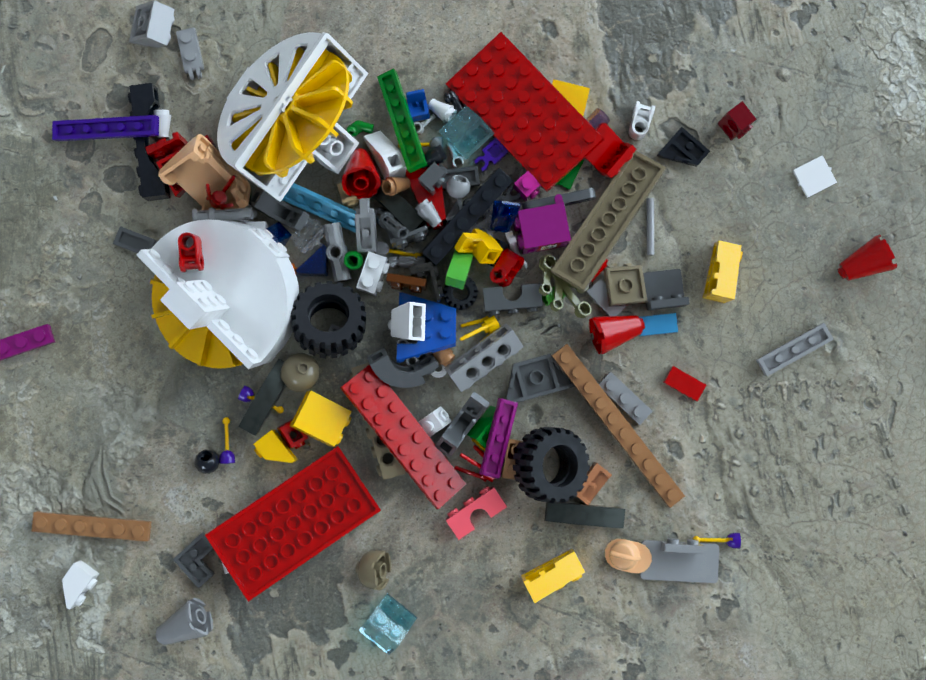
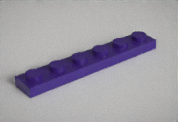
[52,115,159,141]

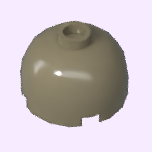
[280,353,320,392]
[356,550,391,590]

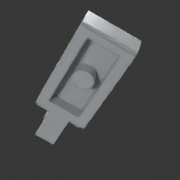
[355,198,378,253]

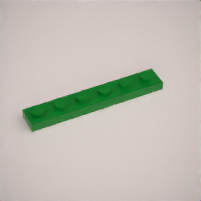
[377,68,427,173]

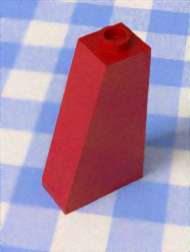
[405,164,446,230]

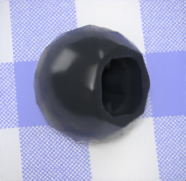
[194,449,220,474]

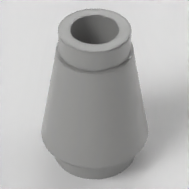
[415,199,442,228]

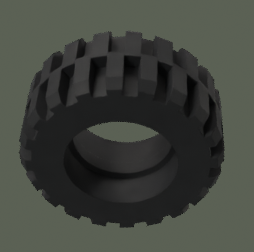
[291,281,366,359]
[513,427,590,504]

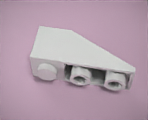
[363,130,407,179]

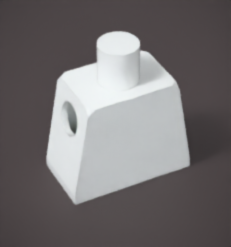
[388,302,426,341]

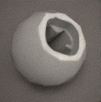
[447,175,470,199]

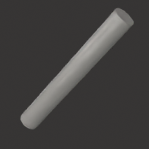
[647,198,654,256]

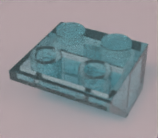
[438,105,495,160]
[359,593,417,655]

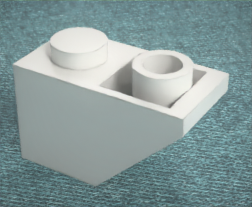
[62,560,100,610]

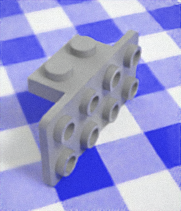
[640,538,719,583]

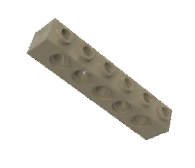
[349,363,407,480]

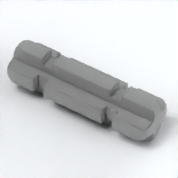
[389,256,426,268]

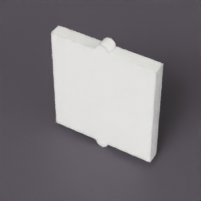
[793,155,837,198]

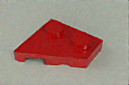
[146,132,188,160]

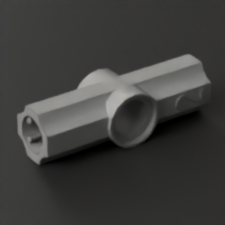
[323,222,352,282]

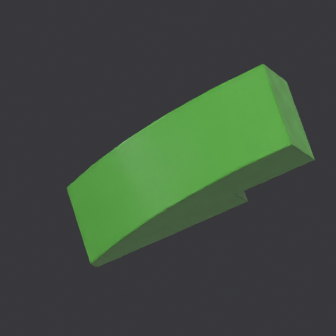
[445,249,474,290]

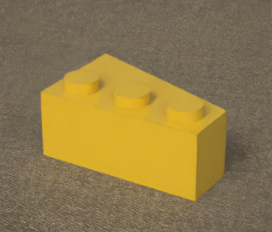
[703,240,743,303]
[521,549,585,604]

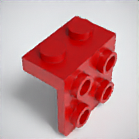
[585,123,637,178]

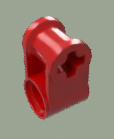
[178,232,204,272]
[490,249,524,287]

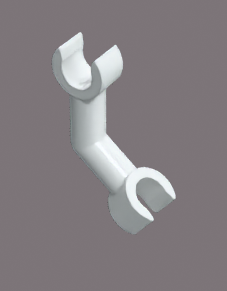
[505,231,527,272]

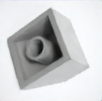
[129,0,175,48]

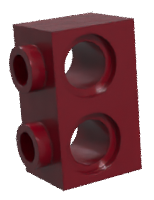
[717,101,757,141]

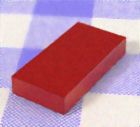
[663,366,707,402]

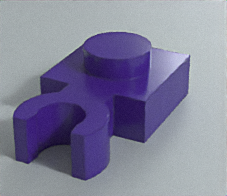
[474,138,509,172]

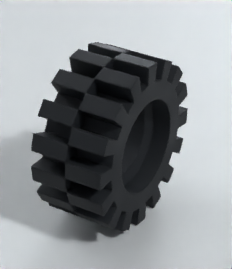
[443,277,478,310]

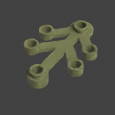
[539,255,592,318]

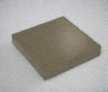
[604,265,648,307]

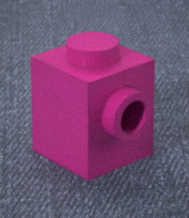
[513,171,541,201]

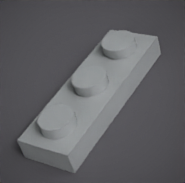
[599,372,653,425]

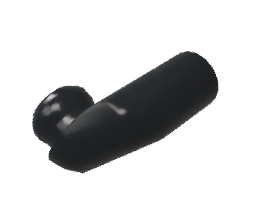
[444,91,466,117]

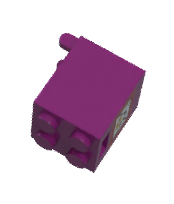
[513,194,571,254]

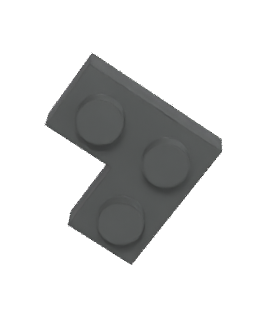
[173,532,215,588]

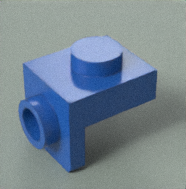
[406,89,430,122]

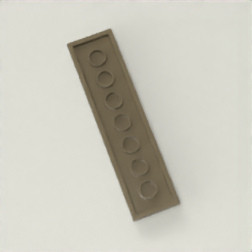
[551,151,666,292]

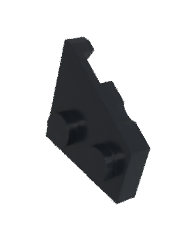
[657,127,710,167]

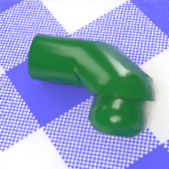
[346,120,374,137]

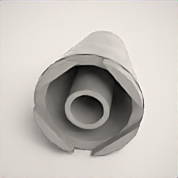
[156,598,213,645]

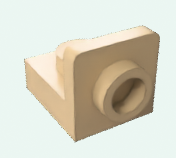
[337,183,359,208]

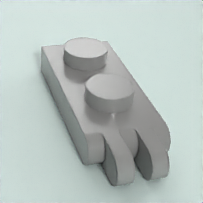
[176,27,205,80]

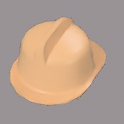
[605,538,652,573]

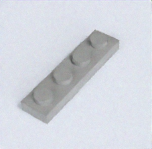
[756,323,834,376]

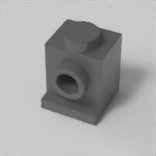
[418,162,448,196]

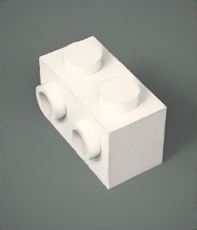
[356,251,390,296]

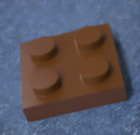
[386,273,427,293]

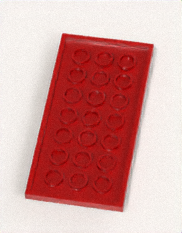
[445,32,604,192]
[205,446,381,602]

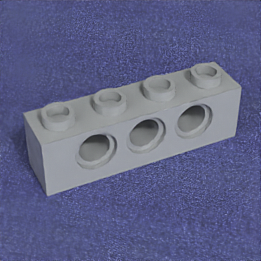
[444,323,524,392]

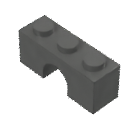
[483,283,543,316]

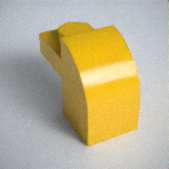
[454,228,503,264]

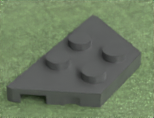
[506,354,575,403]

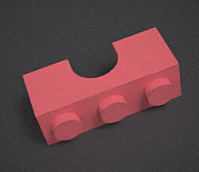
[446,486,507,540]

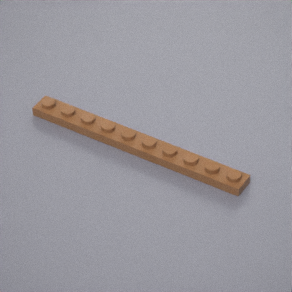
[551,344,685,508]

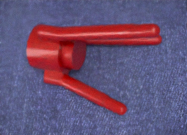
[206,175,236,210]
[454,445,495,483]

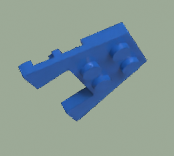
[396,292,456,363]

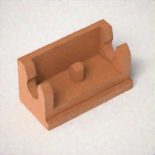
[577,462,612,505]

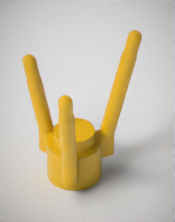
[459,315,500,344]

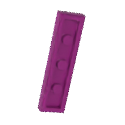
[479,398,518,479]

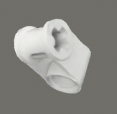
[629,101,655,140]

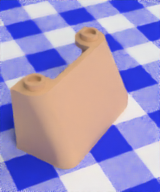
[158,134,251,210]

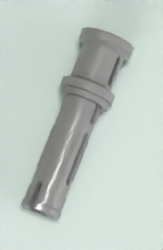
[192,207,254,221]

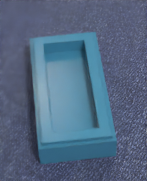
[639,313,678,336]

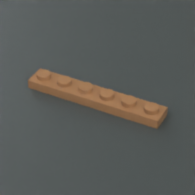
[31,511,152,541]

